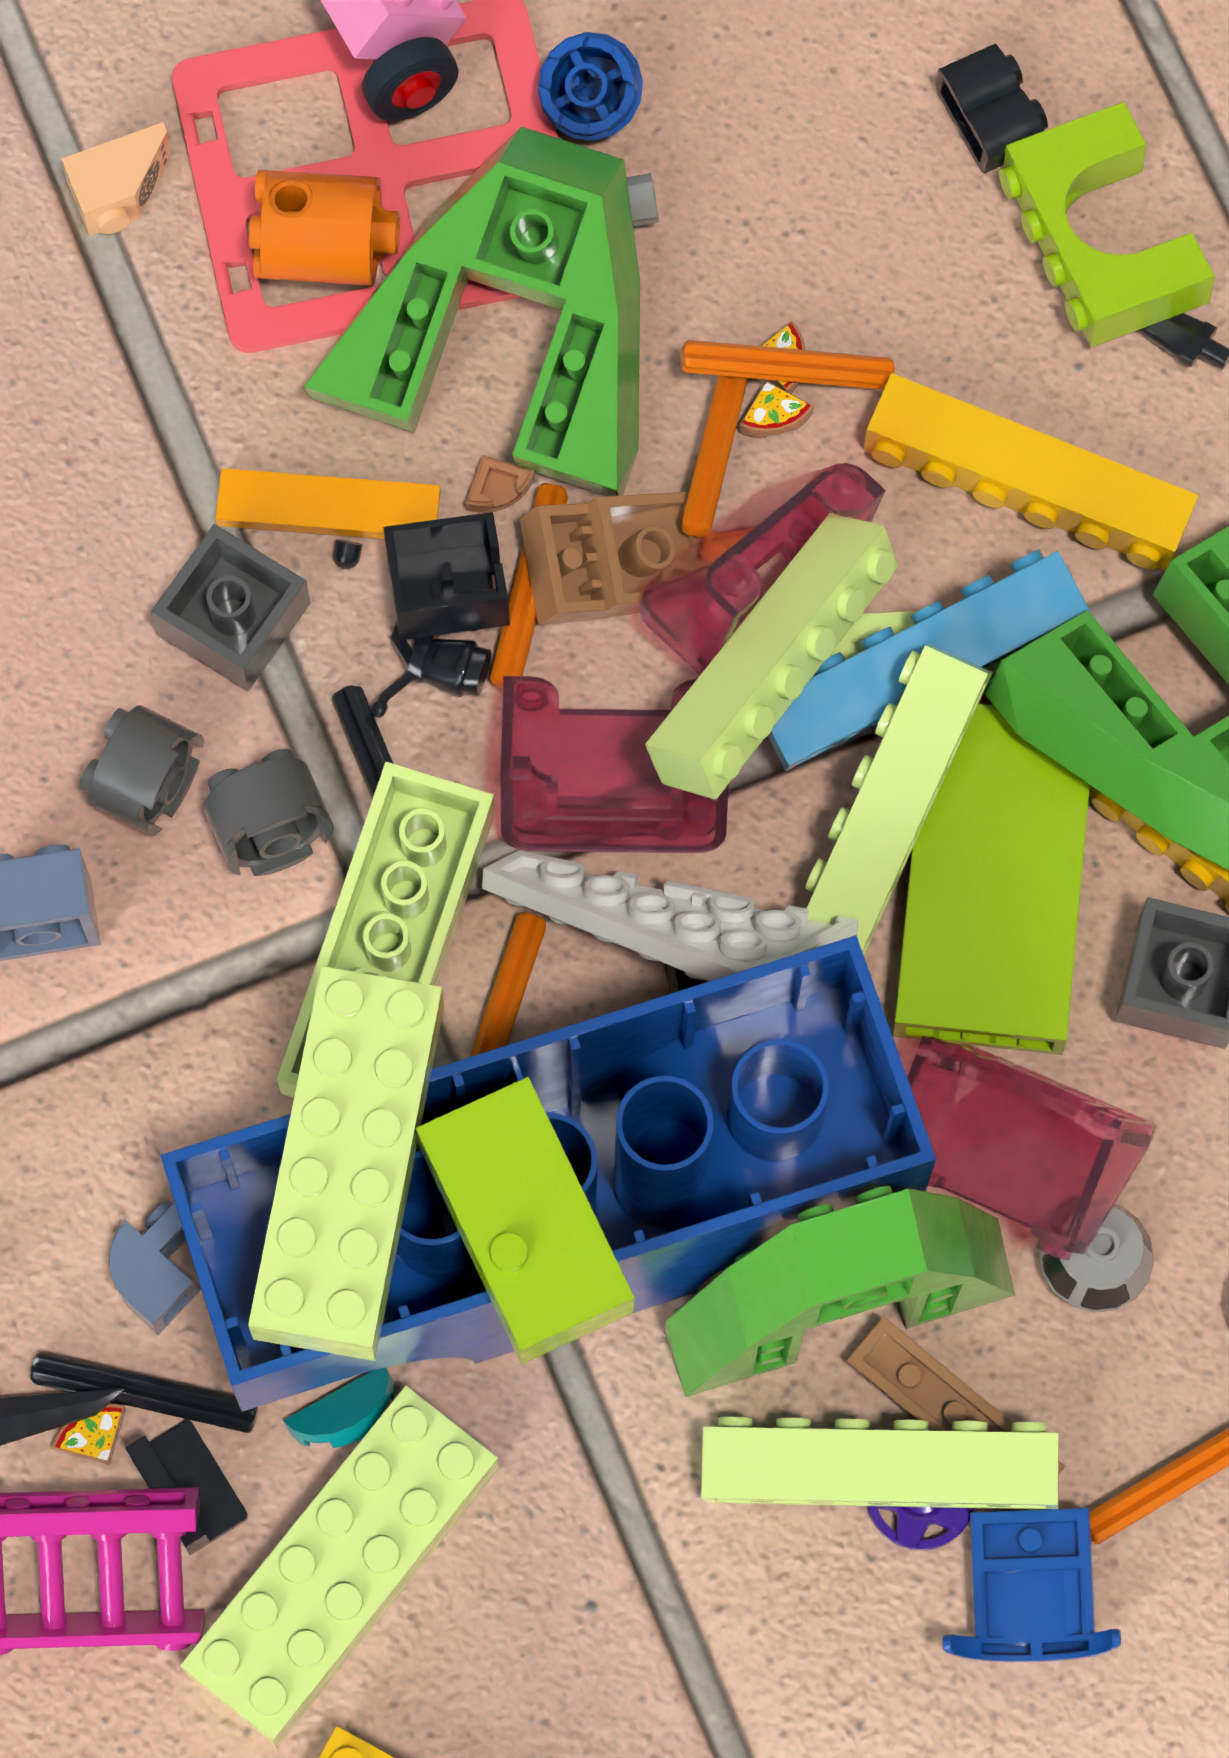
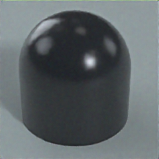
[333,539,363,569]

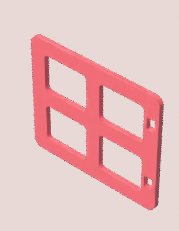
[172,0,559,353]

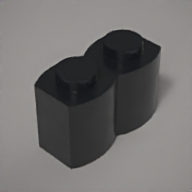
[935,43,1048,174]

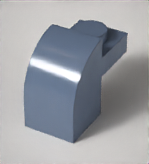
[109,1200,198,1335]

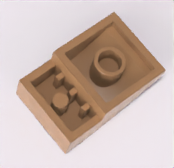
[519,492,714,625]

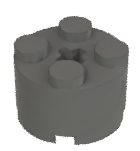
[79,705,204,836]
[203,749,334,876]

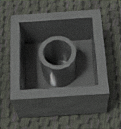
[151,524,311,691]
[1115,897,1229,1049]

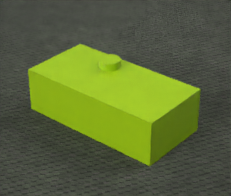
[416,1077,635,1365]

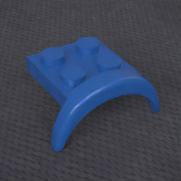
[943,1508,1121,1663]

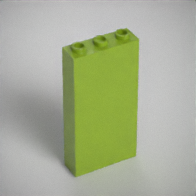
[893,704,1090,1055]

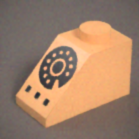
[61,122,171,237]

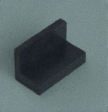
[125,1420,248,1556]

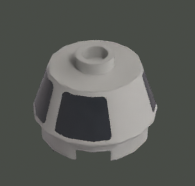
[1039,1200,1154,1312]

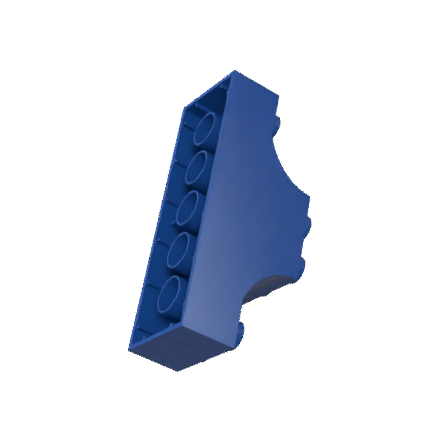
[160,935,936,1412]

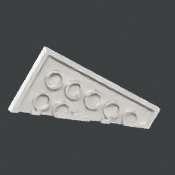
[482,850,858,981]

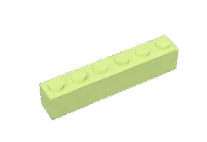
[645,513,899,800]
[805,644,993,955]
[701,1417,1059,1510]

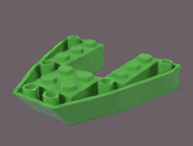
[304,126,640,496]
[985,526,1229,870]
[665,1186,1015,1397]

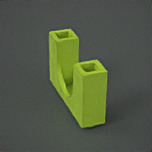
[999,102,1215,348]

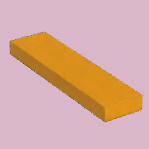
[216,468,441,539]

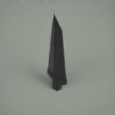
[1138,313,1229,370]
[0,1388,126,1446]

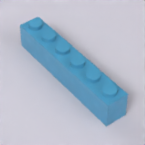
[767,549,1090,771]

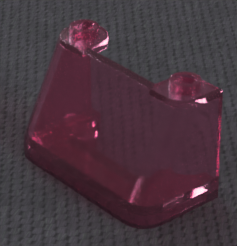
[639,463,886,676]
[500,676,729,853]
[907,1036,1157,1260]

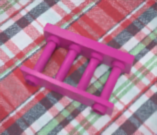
[0,1487,205,1655]

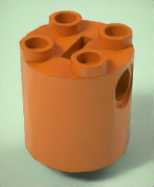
[249,170,400,286]

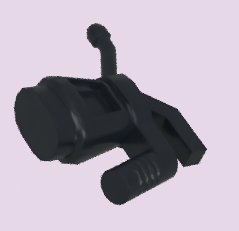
[372,622,491,718]

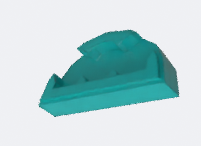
[283,1367,396,1448]

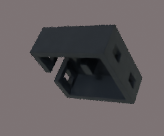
[383,512,510,640]

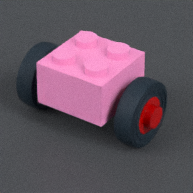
[321,0,467,121]

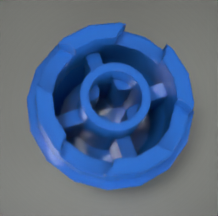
[538,32,643,141]

